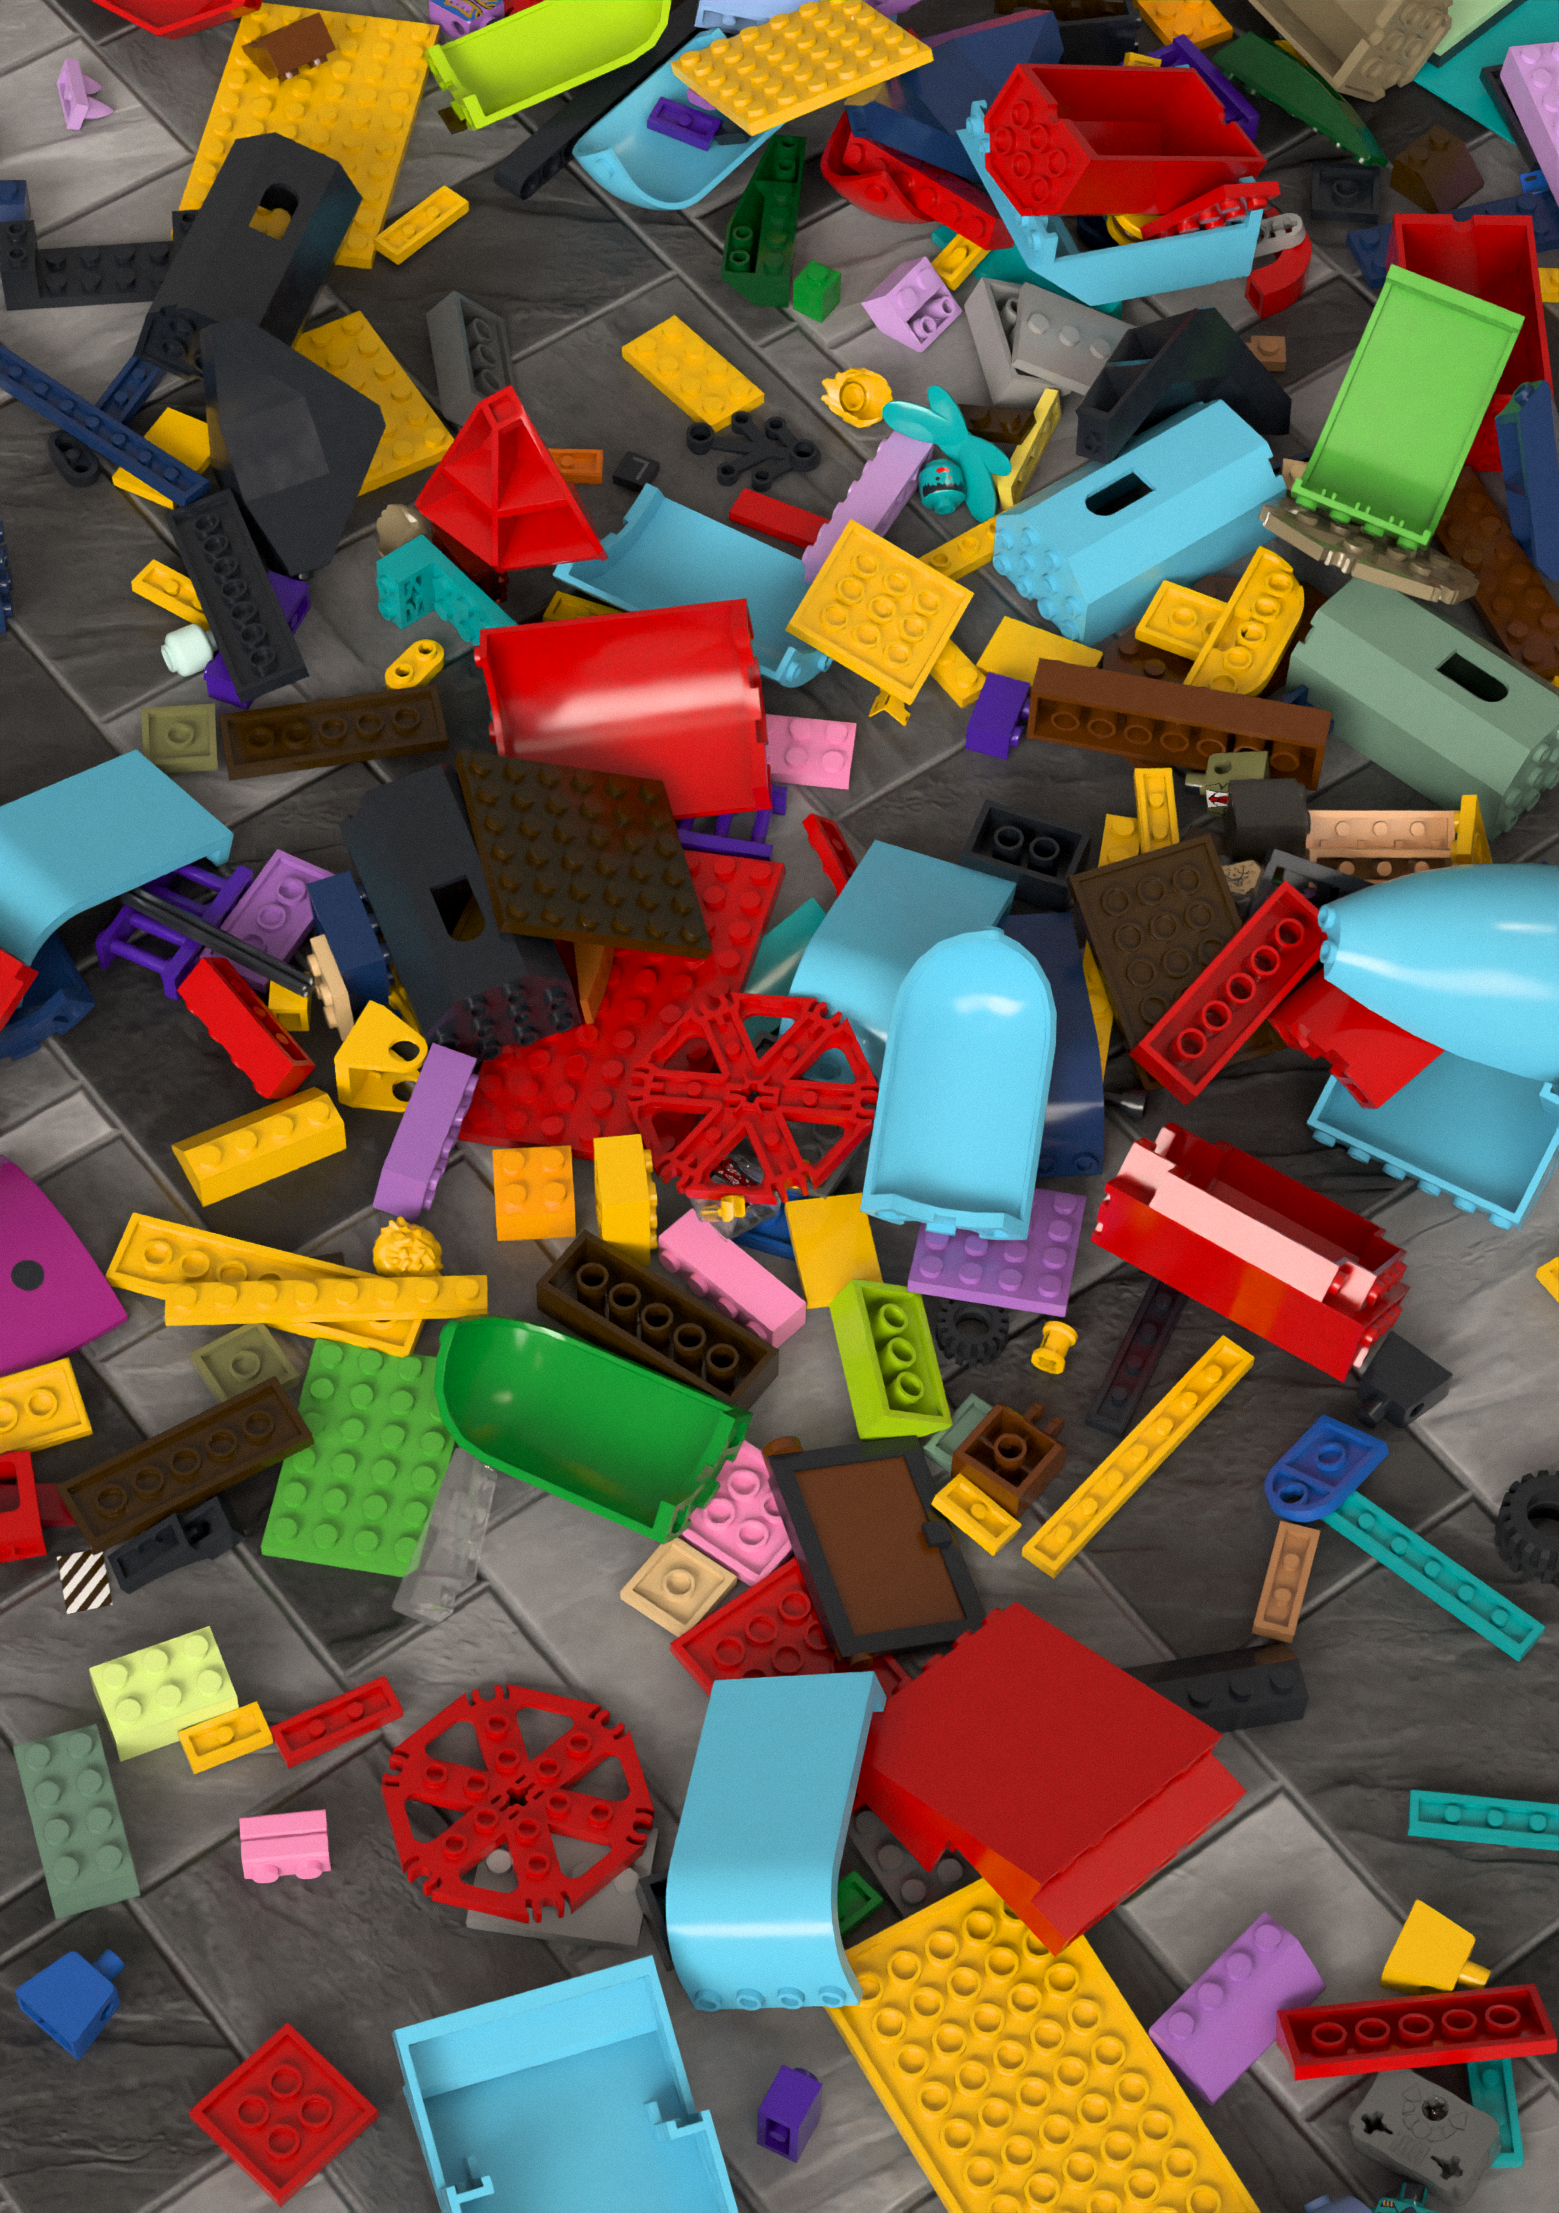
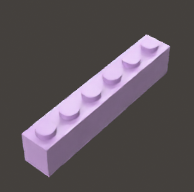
[802,430,934,584]

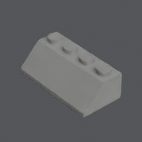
[964,277,1072,411]

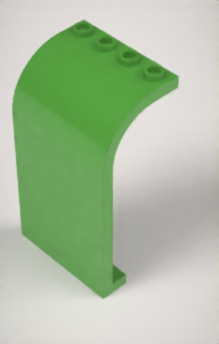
[1291,264,1525,552]

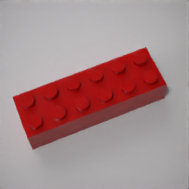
[1128,880,1328,1106]

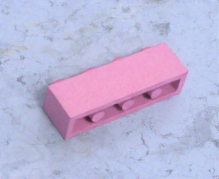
[658,1208,806,1348]

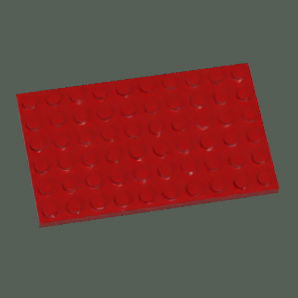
[458,850,786,1171]

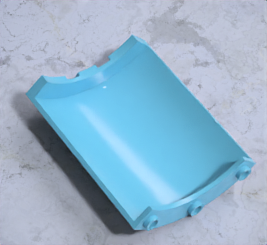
[553,483,833,688]

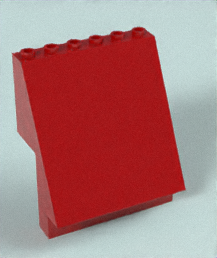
[856,1602,1247,1957]

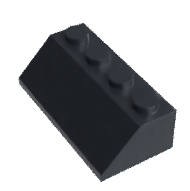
[1121,1642,1309,1733]

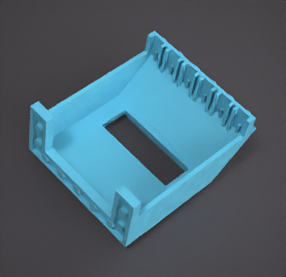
[956,64,1264,306]

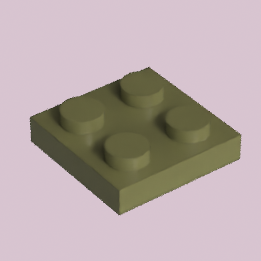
[141,703,218,774]
[189,1323,300,1404]

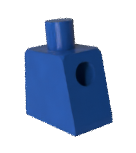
[15,1949,125,2061]

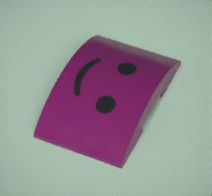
[0,1154,128,1378]

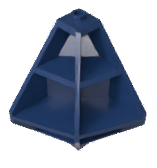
[844,9,1064,187]
[1495,380,1559,581]

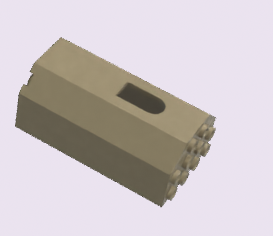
[1248,0,1453,102]

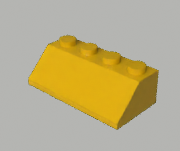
[172,1087,347,1207]

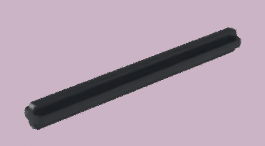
[120,886,316,998]

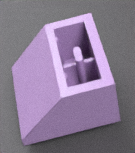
[861,256,963,353]

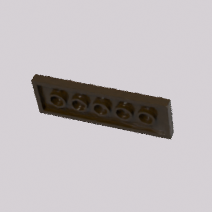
[218,684,449,781]
[56,1376,315,1556]

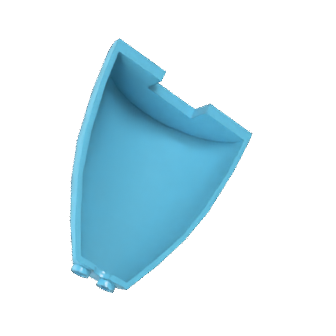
[1318,863,1559,1085]

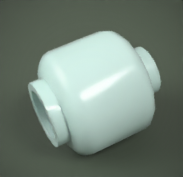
[161,624,218,677]

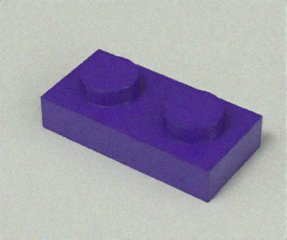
[647,96,722,152]

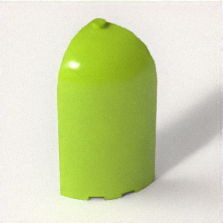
[423,0,671,131]

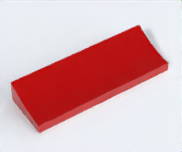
[1276,1983,1557,2081]

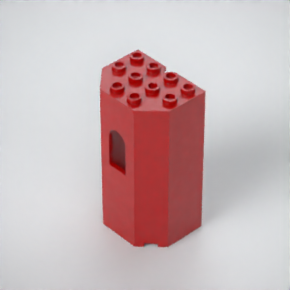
[984,63,1268,216]
[1385,214,1555,472]

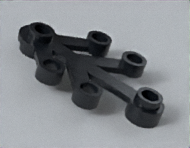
[686,411,821,492]

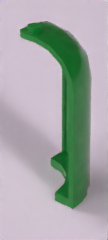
[434,1314,753,1544]

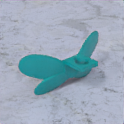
[882,385,1012,523]

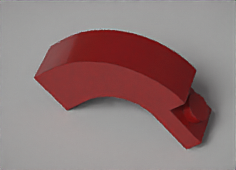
[1244,207,1312,319]

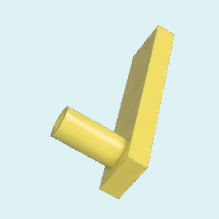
[991,388,1062,511]

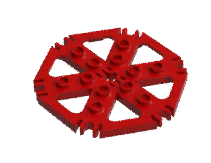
[626,992,879,1205]
[381,1684,654,1924]

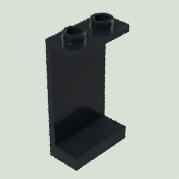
[1013,0,1141,66]

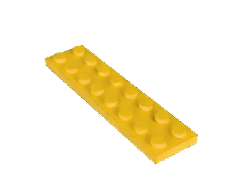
[105,1212,426,1358]

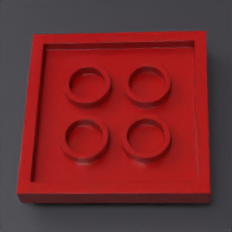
[189,2022,379,2208]

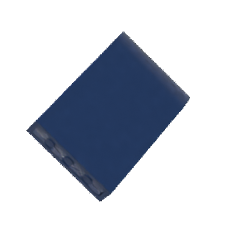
[996,912,1104,1178]

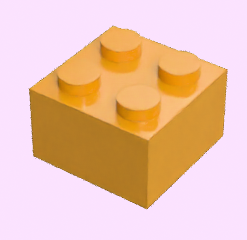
[492,1145,576,1241]

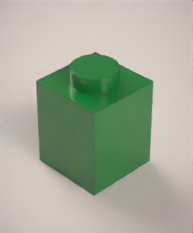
[793,260,841,323]

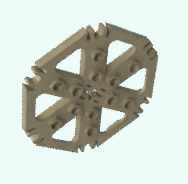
[1258,497,1480,605]

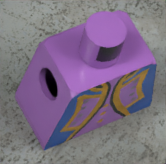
[429,0,505,39]

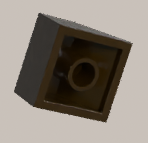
[1390,124,1484,214]

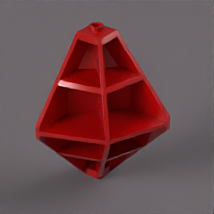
[414,385,608,574]

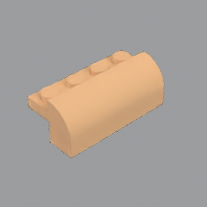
[1302,810,1458,887]

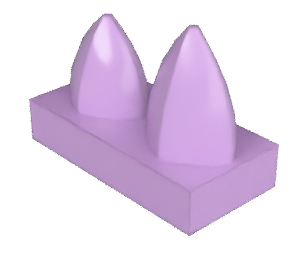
[56,58,114,130]

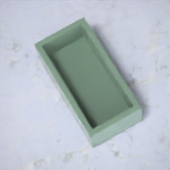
[13,1724,141,1919]

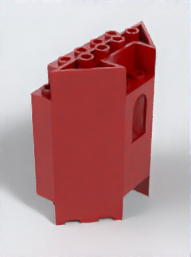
[1091,1122,1410,1383]

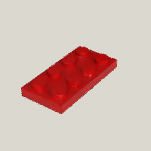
[1140,181,1281,241]

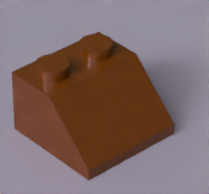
[241,12,336,81]

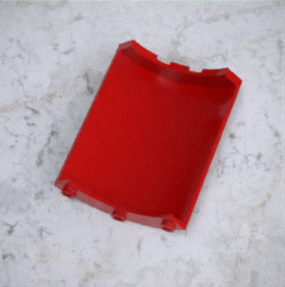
[474,598,773,820]

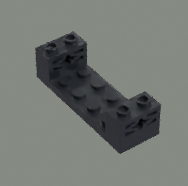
[0,209,200,311]

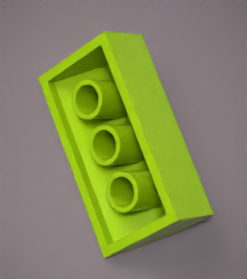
[829,1279,953,1442]

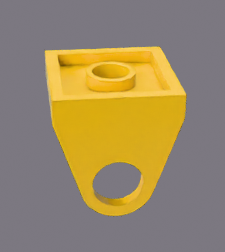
[334,1000,428,1112]

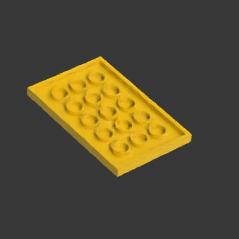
[294,310,454,497]

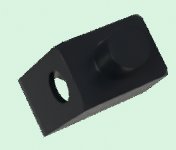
[1356,1331,1453,1429]

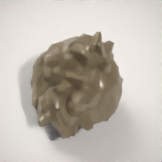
[376,503,433,558]

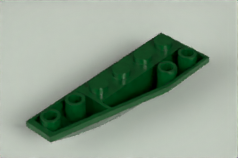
[1212,31,1388,167]
[721,135,807,308]

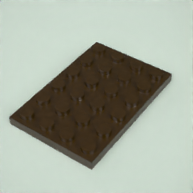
[1066,834,1286,1093]

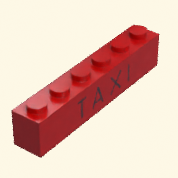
[842,131,1014,251]

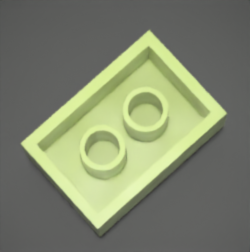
[89,1626,239,1762]

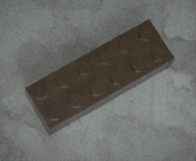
[536,1229,779,1411]

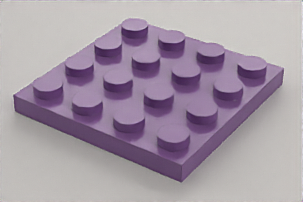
[907,1188,1087,1317]

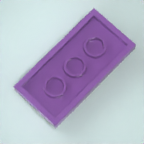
[199,849,336,994]

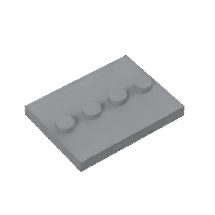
[1011,282,1137,396]
[466,1828,659,1953]

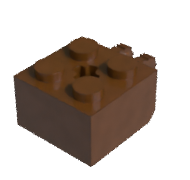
[951,1401,1067,1520]

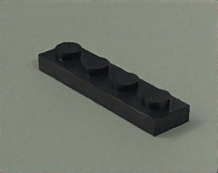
[1479,64,1541,172]

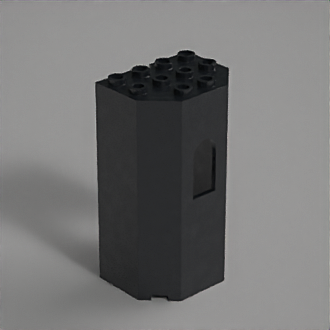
[133,132,363,381]
[340,764,582,1063]

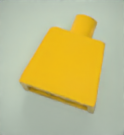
[1379,1899,1491,1996]

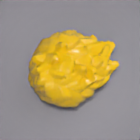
[821,367,893,428]
[373,1216,444,1278]

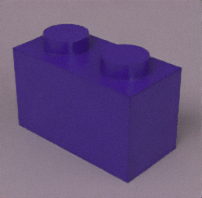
[965,672,1031,760]
[757,2064,823,2163]

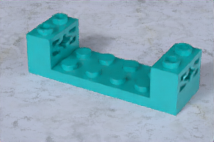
[376,534,518,720]

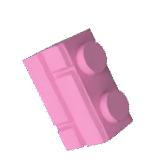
[239,1809,331,1883]

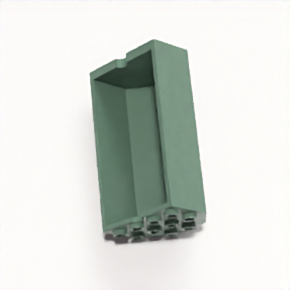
[1284,577,1559,841]

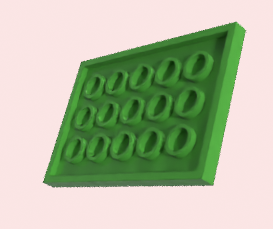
[261,1338,457,1581]

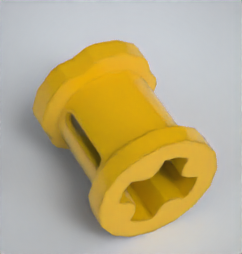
[1031,1321,1078,1374]

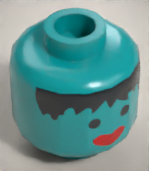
[918,459,966,515]

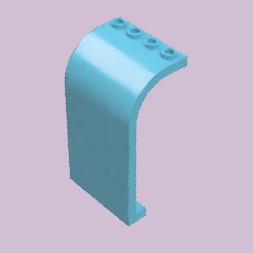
[0,749,234,1009]
[777,840,1017,1087]
[666,1671,887,2012]

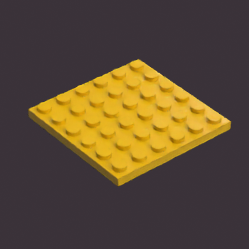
[670,0,934,136]

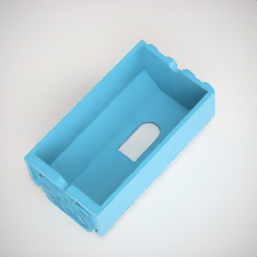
[992,399,1287,647]

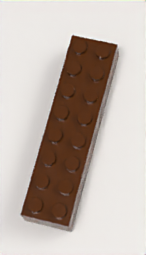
[1026,658,1332,792]

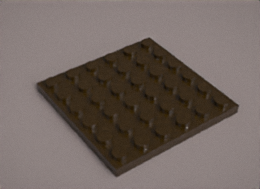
[454,750,712,960]

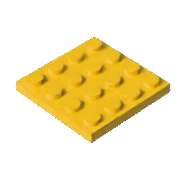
[785,519,974,705]

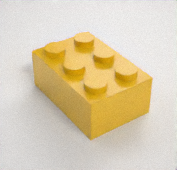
[593,1134,657,1266]

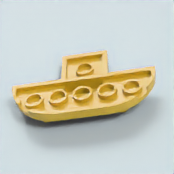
[1135,546,1305,697]

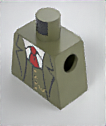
[1185,751,1272,825]

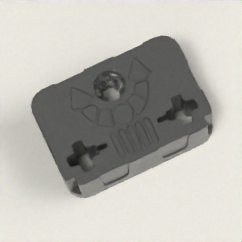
[1349,2069,1502,2207]

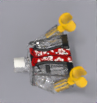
[690,1154,810,1242]

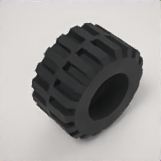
[1494,1470,1559,1584]

